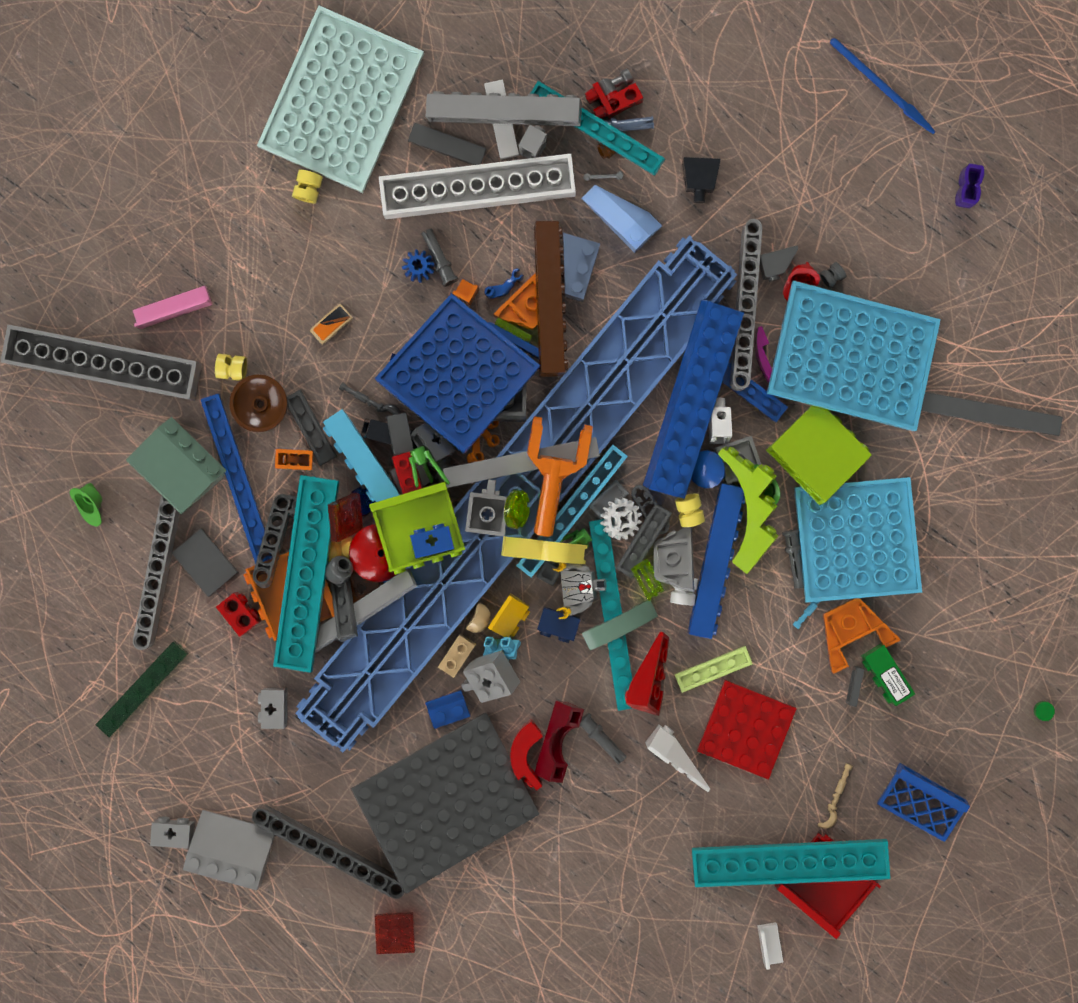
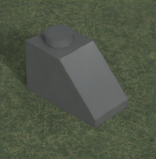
[759,245,798,282]

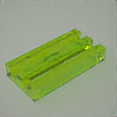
[495,317,532,343]
[631,559,664,601]

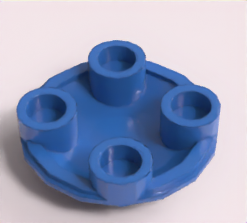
[691,450,726,488]

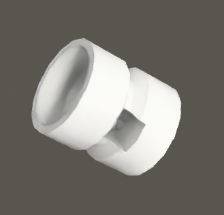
[670,578,698,606]

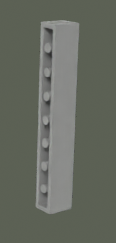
[425,91,582,126]

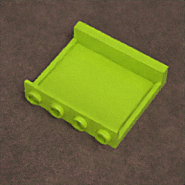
[766,405,872,505]
[369,482,465,575]

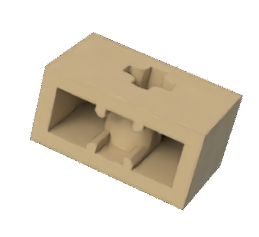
[438,633,476,678]

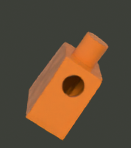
[275,449,313,471]

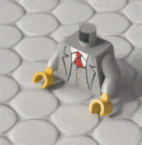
[552,562,607,619]

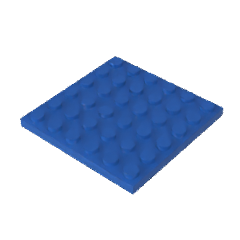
[375,293,540,454]

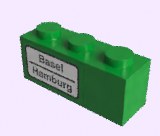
[861,643,915,706]

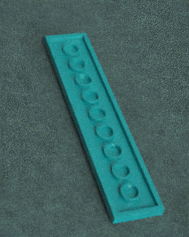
[273,475,340,673]
[692,839,891,887]

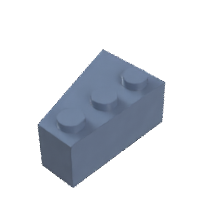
[563,233,600,302]

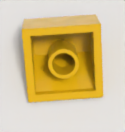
[488,593,530,637]

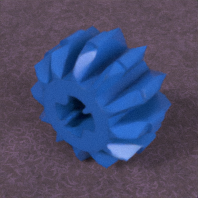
[402,249,435,283]

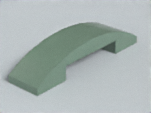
[582,599,658,650]

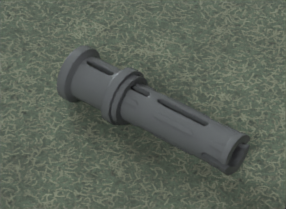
[421,229,459,287]
[782,529,804,589]
[579,713,627,764]

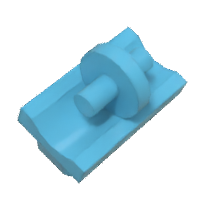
[483,637,521,661]

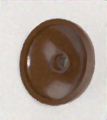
[229,374,288,432]

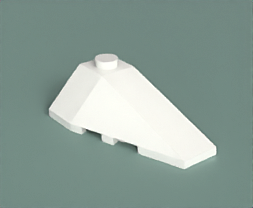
[645,725,710,792]

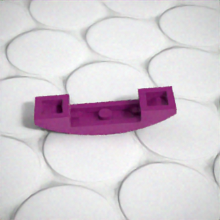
[754,326,785,399]

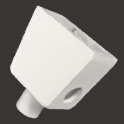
[709,397,732,444]

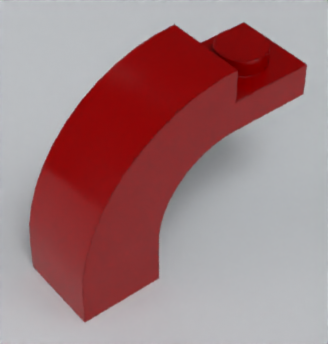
[510,719,543,791]

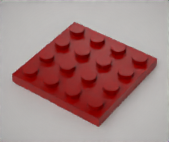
[697,679,797,780]

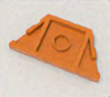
[493,273,538,330]

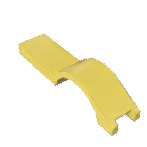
[501,536,588,564]

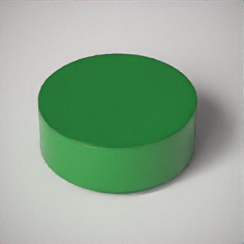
[1034,701,1055,721]

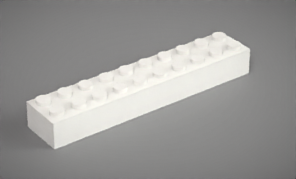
[379,154,576,219]

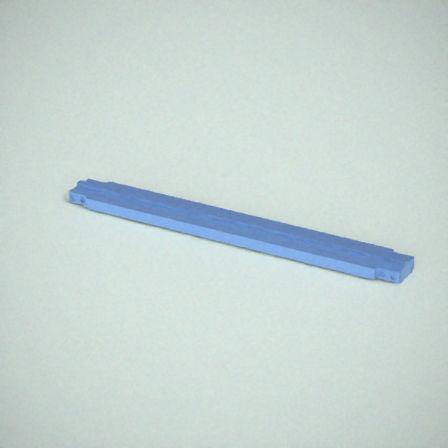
[295,235,737,753]

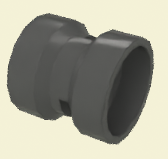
[819,262,847,289]

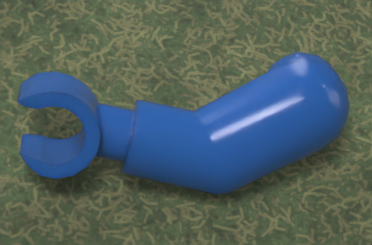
[484,268,524,299]

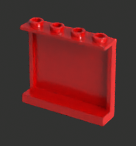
[775,832,881,939]

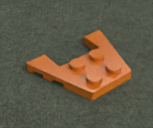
[823,598,901,674]

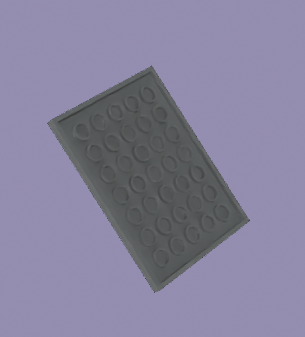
[350,713,539,894]

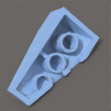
[581,185,662,253]

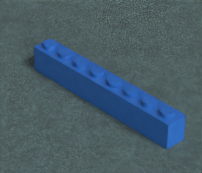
[687,483,746,639]

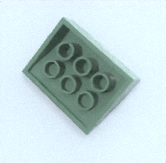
[126,417,226,514]

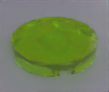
[504,490,530,529]

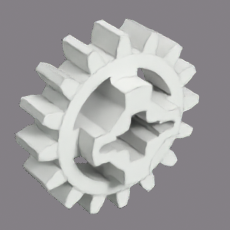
[600,498,642,540]

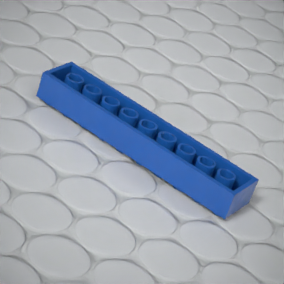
[643,300,744,499]

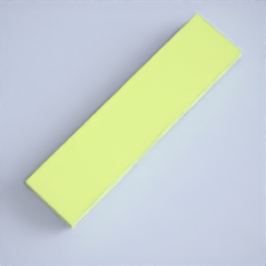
[674,646,753,693]

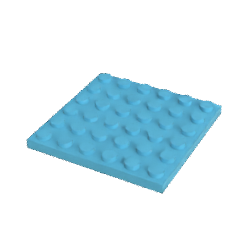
[794,477,922,603]

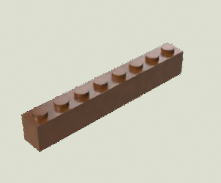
[534,221,568,377]

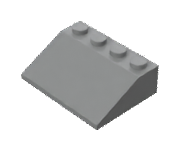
[183,810,275,890]

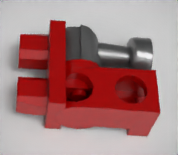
[585,68,643,119]

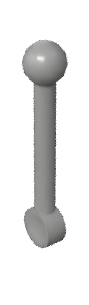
[583,172,623,181]

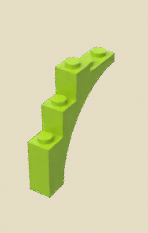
[718,446,779,574]

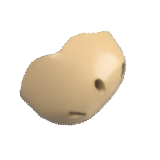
[466,602,491,633]

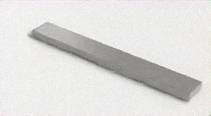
[443,437,600,488]
[315,569,417,653]

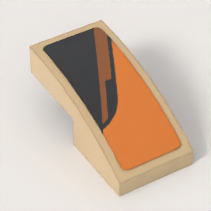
[310,304,353,345]

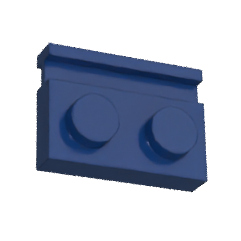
[425,689,471,729]

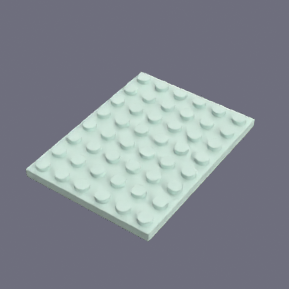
[257,6,424,193]

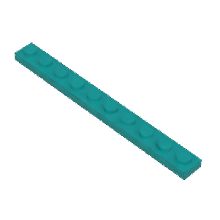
[589,519,633,711]

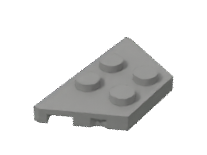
[653,527,694,592]

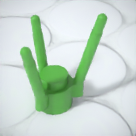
[409,446,450,487]
[560,528,592,548]

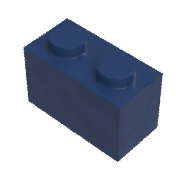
[537,607,581,643]

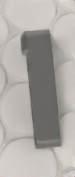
[253,494,297,588]

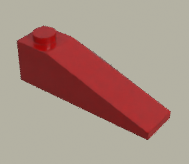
[625,632,669,716]

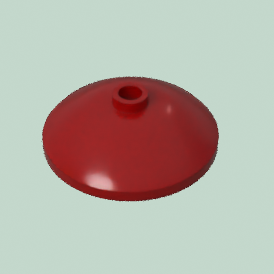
[349,524,397,582]

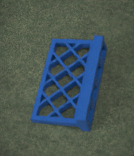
[877,763,970,842]

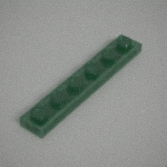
[95,641,189,738]

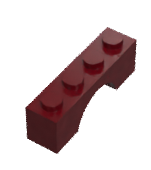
[534,700,584,783]

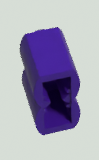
[955,163,984,209]

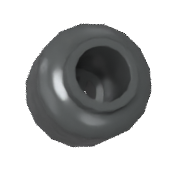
[325,556,353,584]

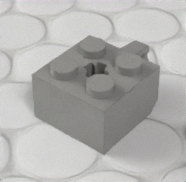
[465,479,510,536]
[461,650,520,703]

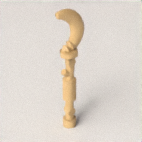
[818,763,853,829]

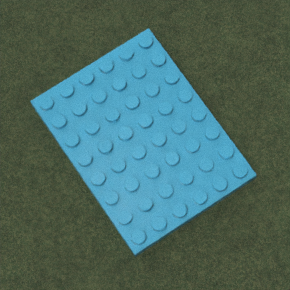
[767,281,941,431]

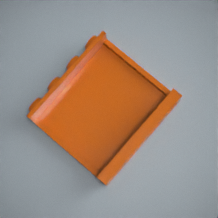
[243,552,335,641]

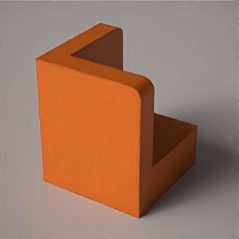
[452,279,479,305]

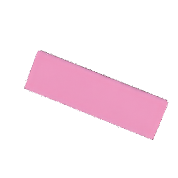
[133,286,212,329]

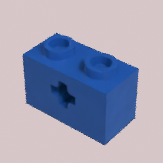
[410,523,454,558]

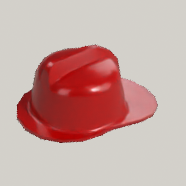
[783,262,820,301]

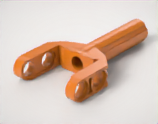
[527,416,593,537]

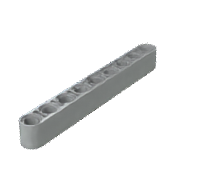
[730,219,762,391]
[133,495,180,650]

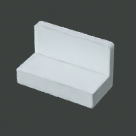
[757,923,783,970]

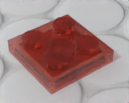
[328,493,363,542]
[375,912,415,954]

